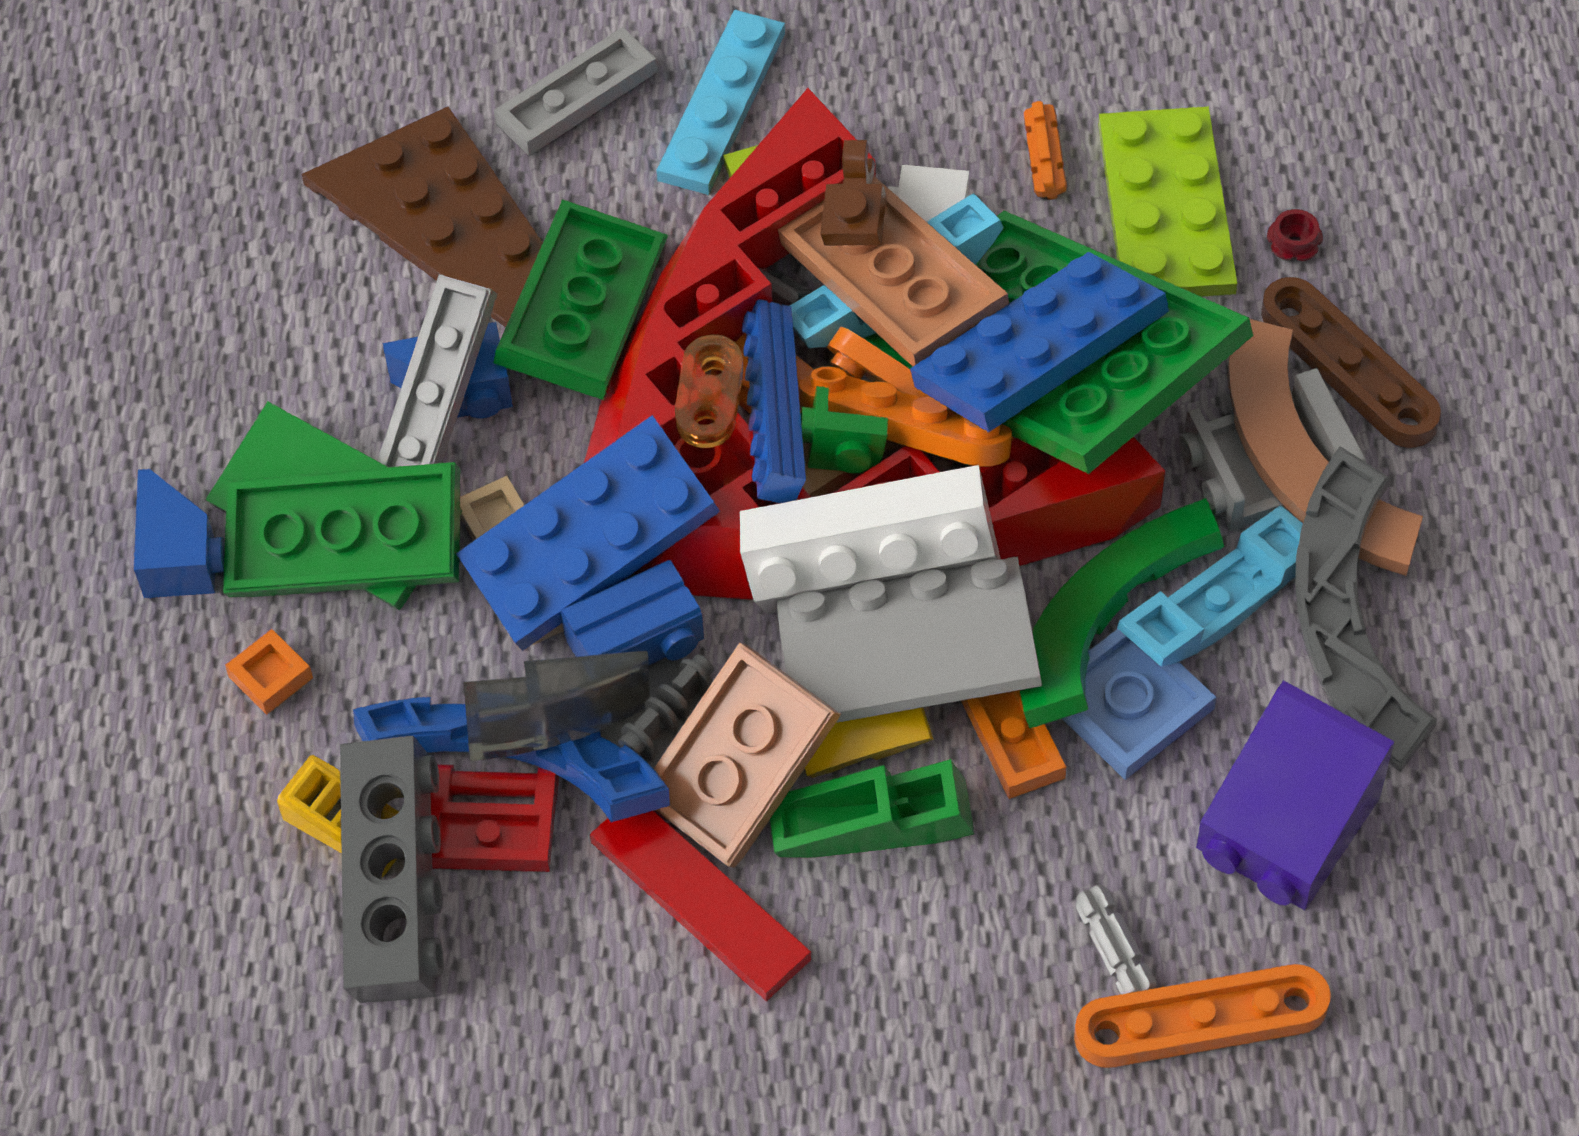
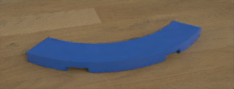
[353,696,670,822]

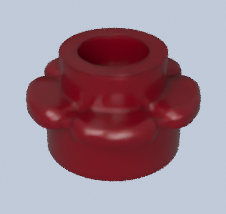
[1267,209,1323,261]

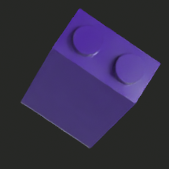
[1196,680,1394,911]

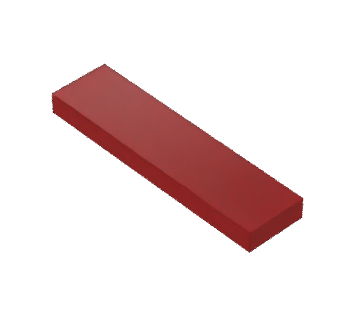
[590,811,811,1002]

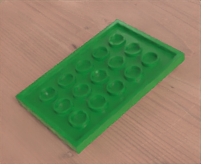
[864,210,1253,474]

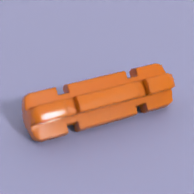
[1024,101,1067,200]

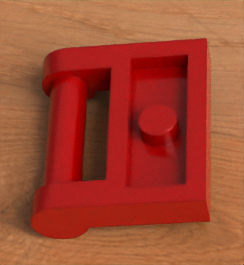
[431,764,559,872]

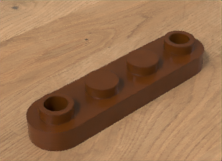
[1261,277,1441,448]

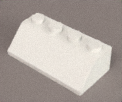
[740,465,1000,614]

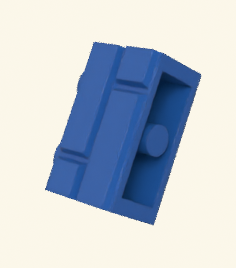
[560,560,705,690]

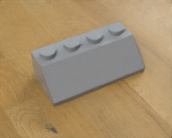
[777,557,1042,723]

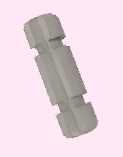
[1076,885,1156,994]

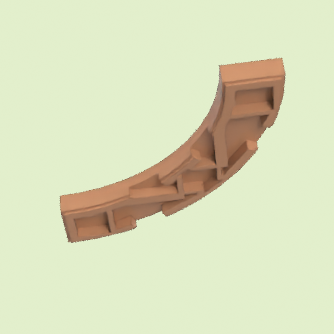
[1227,319,1423,576]

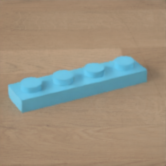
[656,10,785,195]

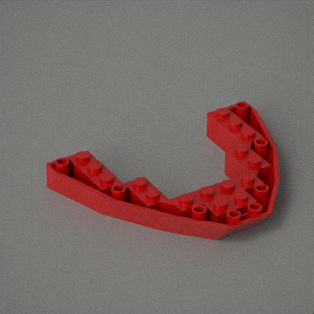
[584,88,1166,600]

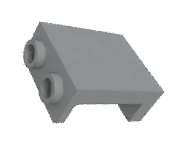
[1179,368,1366,531]

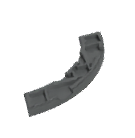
[1295,446,1437,772]

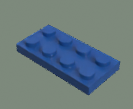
[910,252,1169,432]
[456,415,720,651]

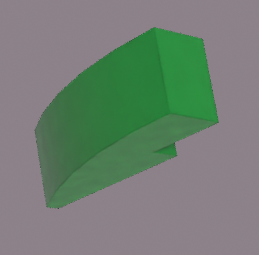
[770,759,975,858]

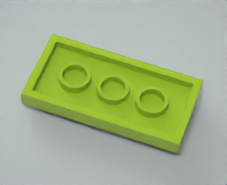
[1098,106,1238,297]

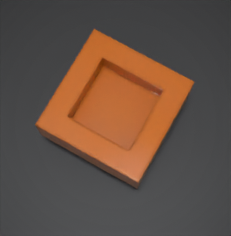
[225,629,313,715]

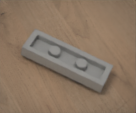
[494,27,658,156]

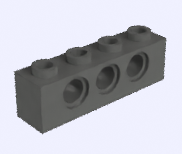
[340,736,444,1003]

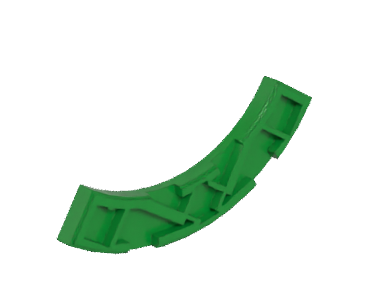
[1020,498,1224,728]

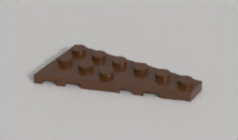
[301,106,543,327]

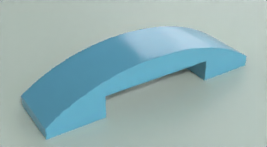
[790,193,1003,348]
[1117,505,1303,666]

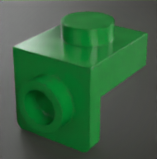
[800,386,888,473]

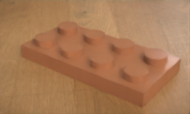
[778,176,1009,366]

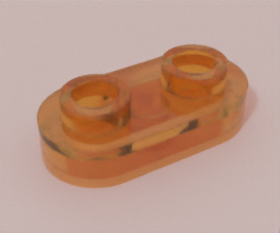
[675,335,743,448]

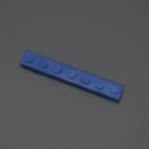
[742,299,806,503]

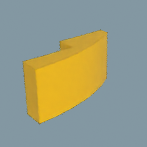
[805,707,934,778]

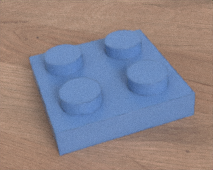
[1062,629,1216,780]

